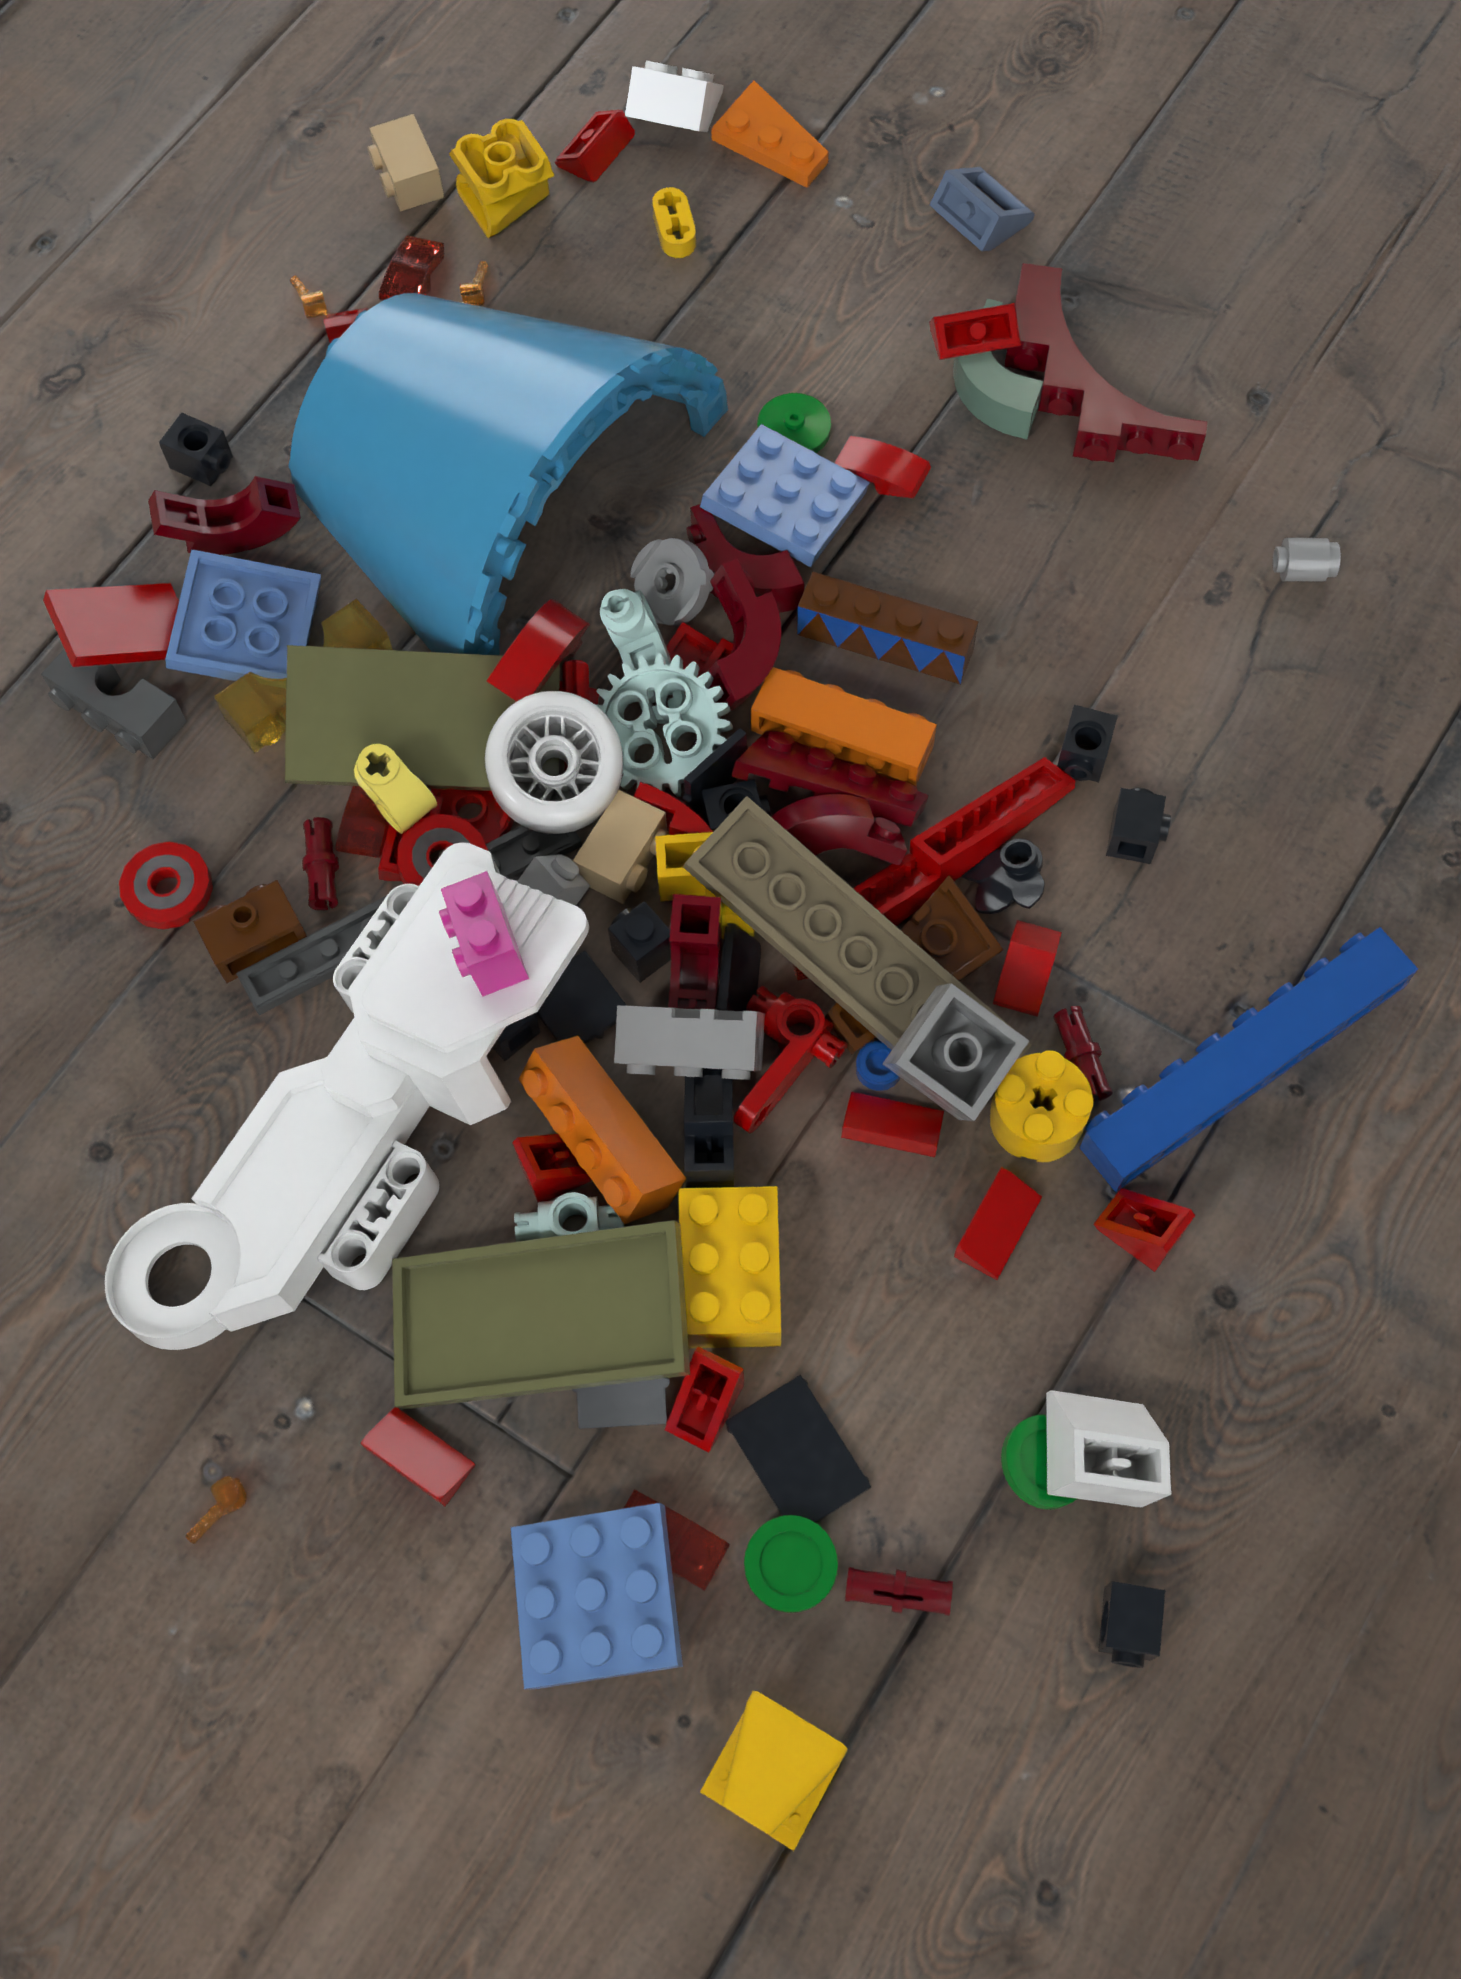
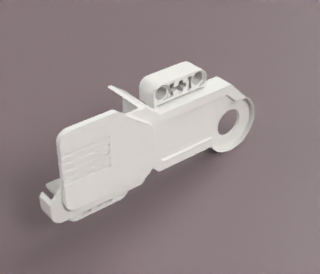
[105,842,589,1350]

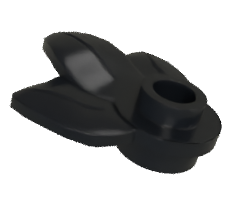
[961,839,1045,914]

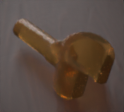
[460,261,488,306]
[290,275,328,318]
[185,1476,247,1544]

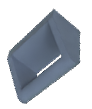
[930,167,1035,251]

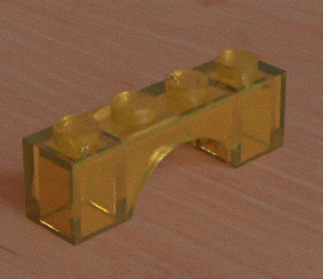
[214,598,393,753]

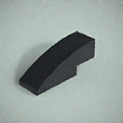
[684,1068,734,1188]

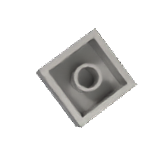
[883,983,1029,1121]

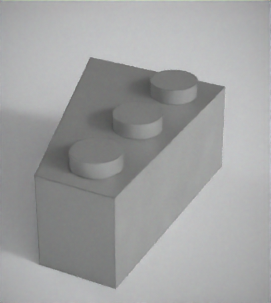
[614,1005,765,1080]

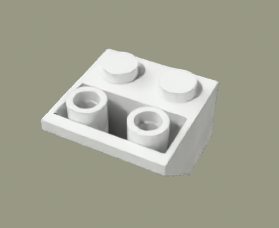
[625,61,724,132]
[1046,1390,1171,1507]

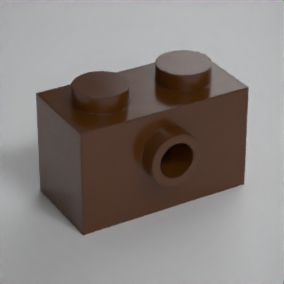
[193,880,307,983]

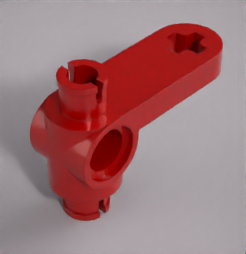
[733,986,848,1134]

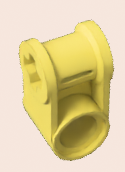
[354,744,437,834]

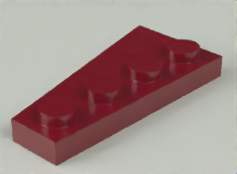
[731,730,929,827]

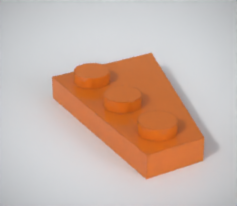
[711,80,829,188]

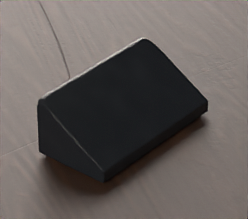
[717,923,761,1012]

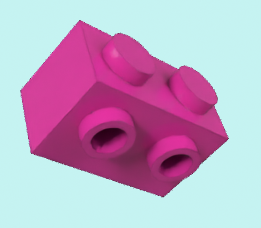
[439,871,529,997]

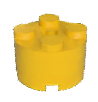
[990,1050,1093,1162]

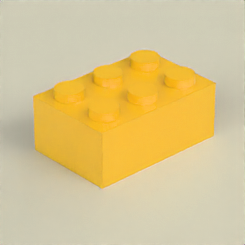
[679,1186,781,1348]

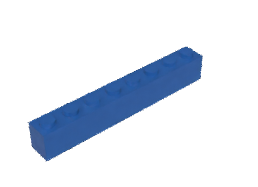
[1080,927,1418,1193]

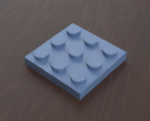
[700,424,870,567]
[165,549,321,690]
[511,1503,683,1690]

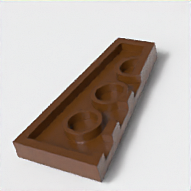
[825,875,1004,1055]

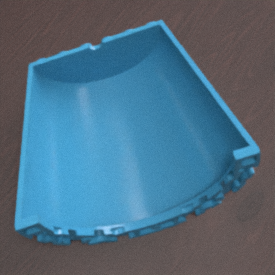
[289,293,728,655]

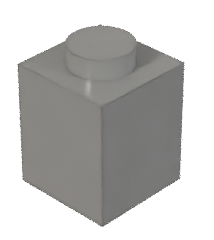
[517,854,590,906]

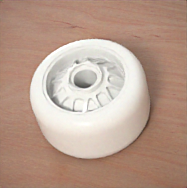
[485,691,623,834]

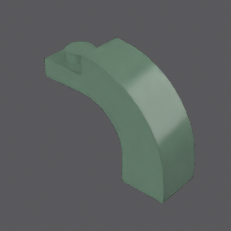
[953,298,1043,440]

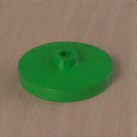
[757,393,831,453]
[1001,1415,1077,1510]
[744,1515,838,1613]

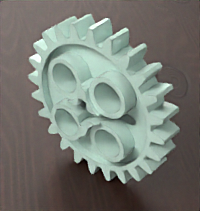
[596,653,733,797]

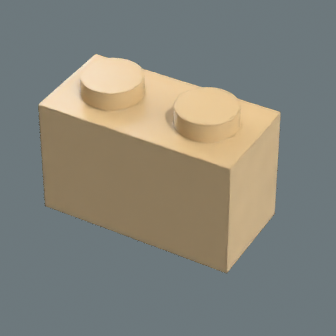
[367,114,444,211]
[573,789,669,904]

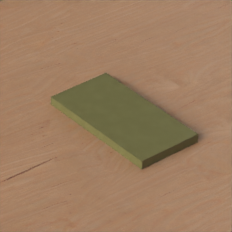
[285,645,559,791]
[392,1220,690,1409]

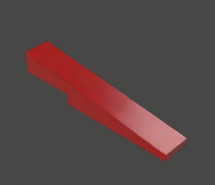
[853,757,1076,926]

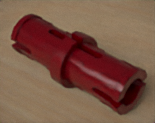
[302,817,339,910]
[1053,1006,1113,1103]
[845,1567,953,1616]

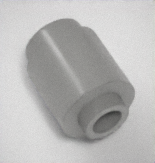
[1273,538,1341,582]

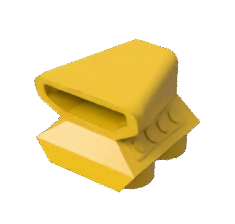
[449,119,554,238]
[700,1691,848,1851]

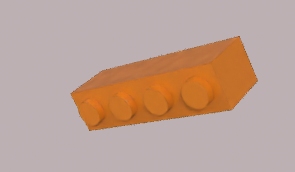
[751,667,937,787]
[518,1036,686,1224]

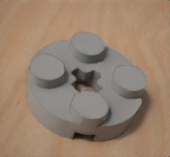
[630,538,714,626]

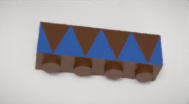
[797,571,979,685]

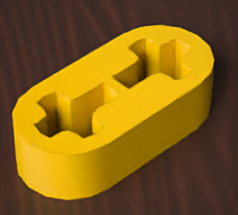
[652,187,696,258]

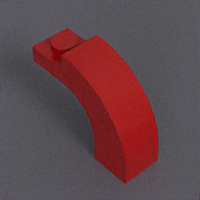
[487,599,590,702]

